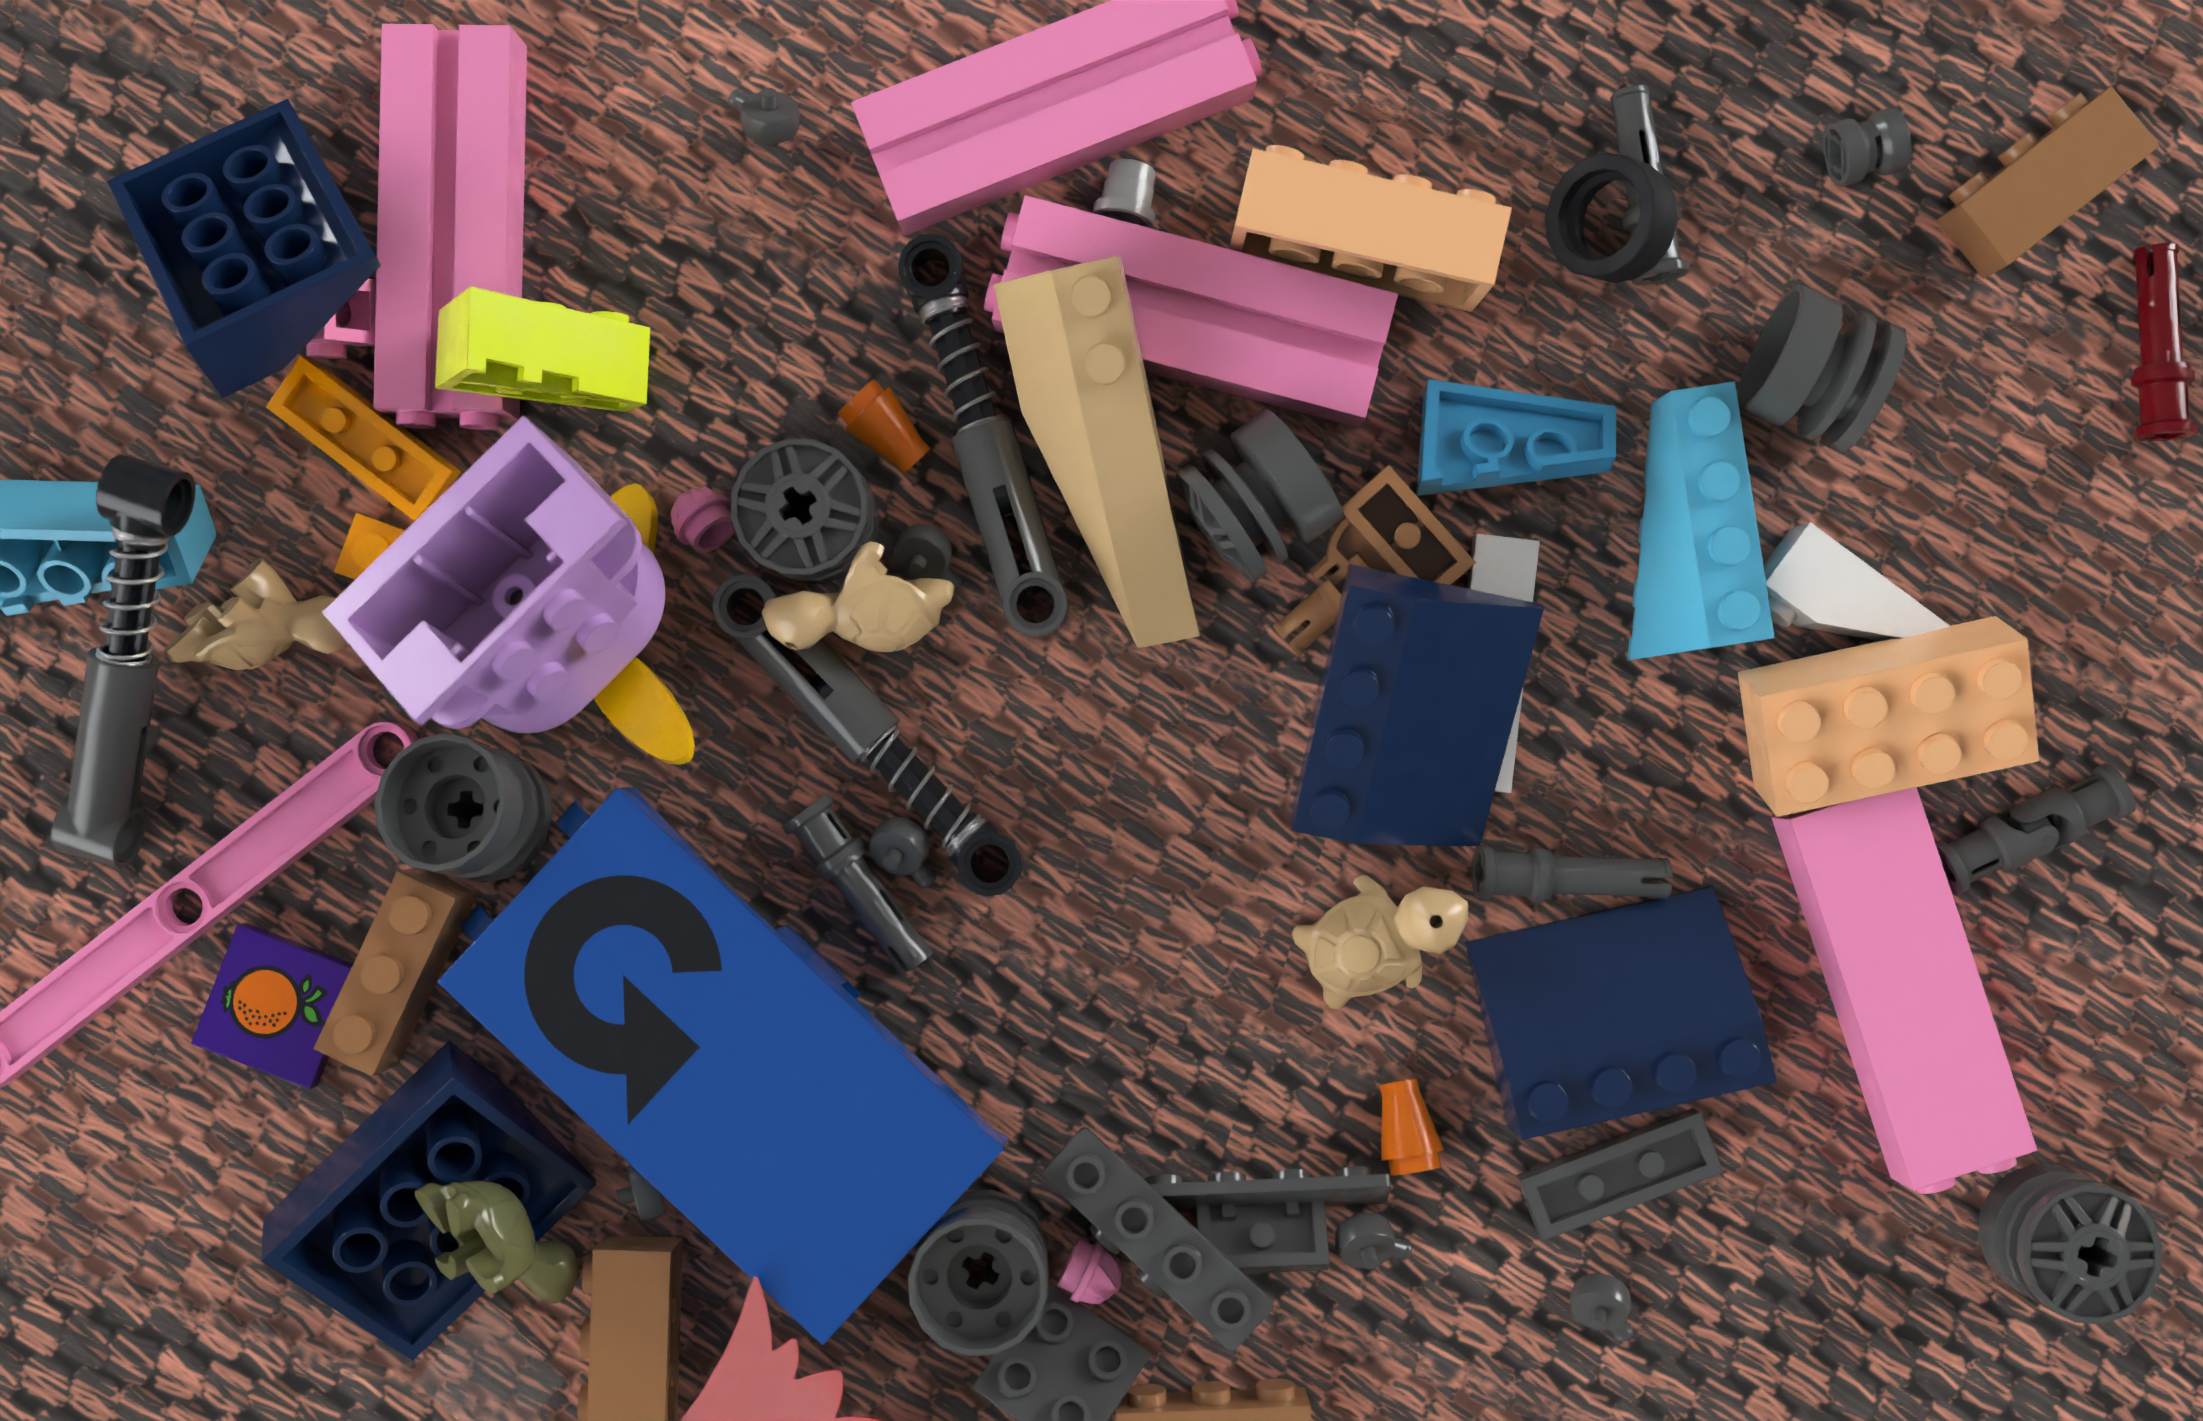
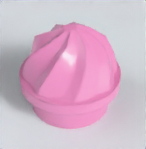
[670,486,735,553]
[1057,1238,1122,1304]

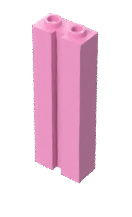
[851,0,1262,236]
[373,24,527,430]
[984,195,1398,427]
[1771,787,2038,1194]

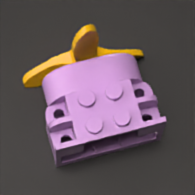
[322,415,695,765]

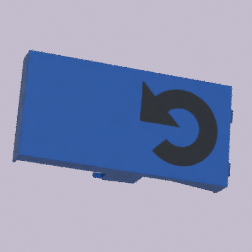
[437,787,1008,1346]

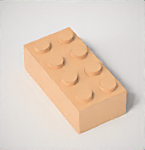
[1229,145,1512,312]
[1738,616,2039,817]

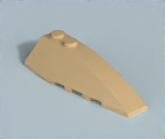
[993,256,1200,649]

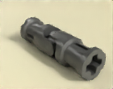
[1935,763,2136,896]

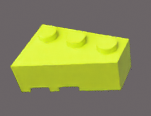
[435,286,650,412]

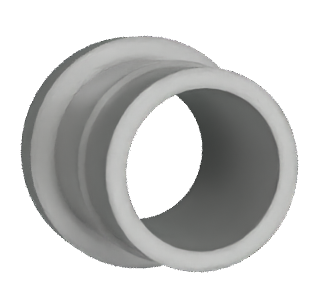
[1092,159,1156,229]

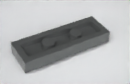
[1516,1108,1723,1241]

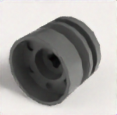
[1737,284,1907,453]
[1175,409,1344,584]
[731,439,879,584]
[375,733,552,883]
[1978,1164,2162,1324]
[908,1190,1049,1356]

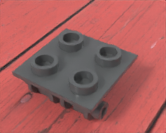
[972,1281,1152,1421]

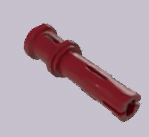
[2131,243,2198,441]

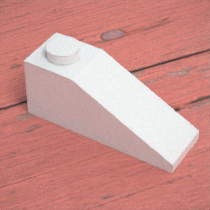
[1763,522,1950,641]

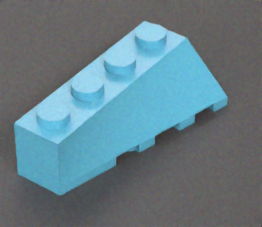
[1627,381,1775,661]
[0,480,216,616]

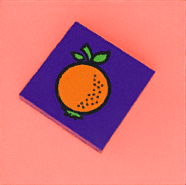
[191,923,353,1089]

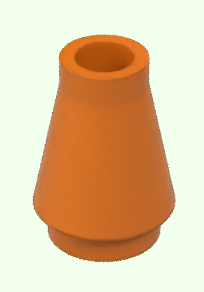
[837,379,931,475]
[1380,1078,1444,1176]

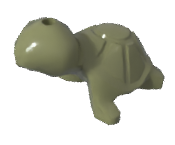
[415,1181,579,1304]

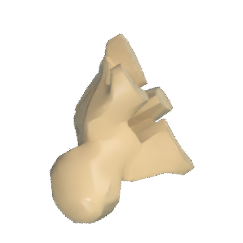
[762,541,954,652]
[164,557,349,670]
[1292,875,1468,1010]

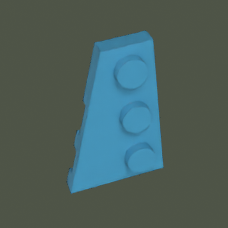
[1416,379,1616,496]

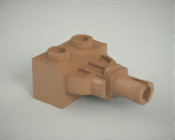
[1273,465,1476,656]

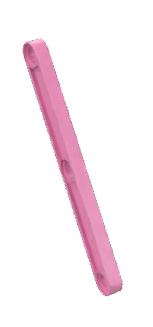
[0,722,418,1089]

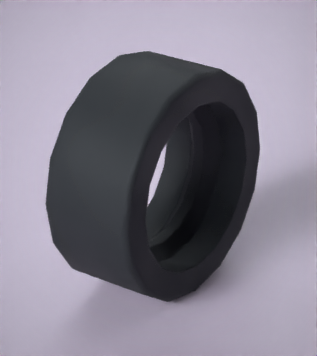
[1545,153,1678,283]

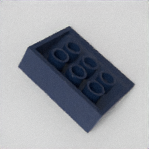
[107,99,381,398]
[1291,564,1544,846]
[1465,886,1777,1140]
[261,1041,596,1361]

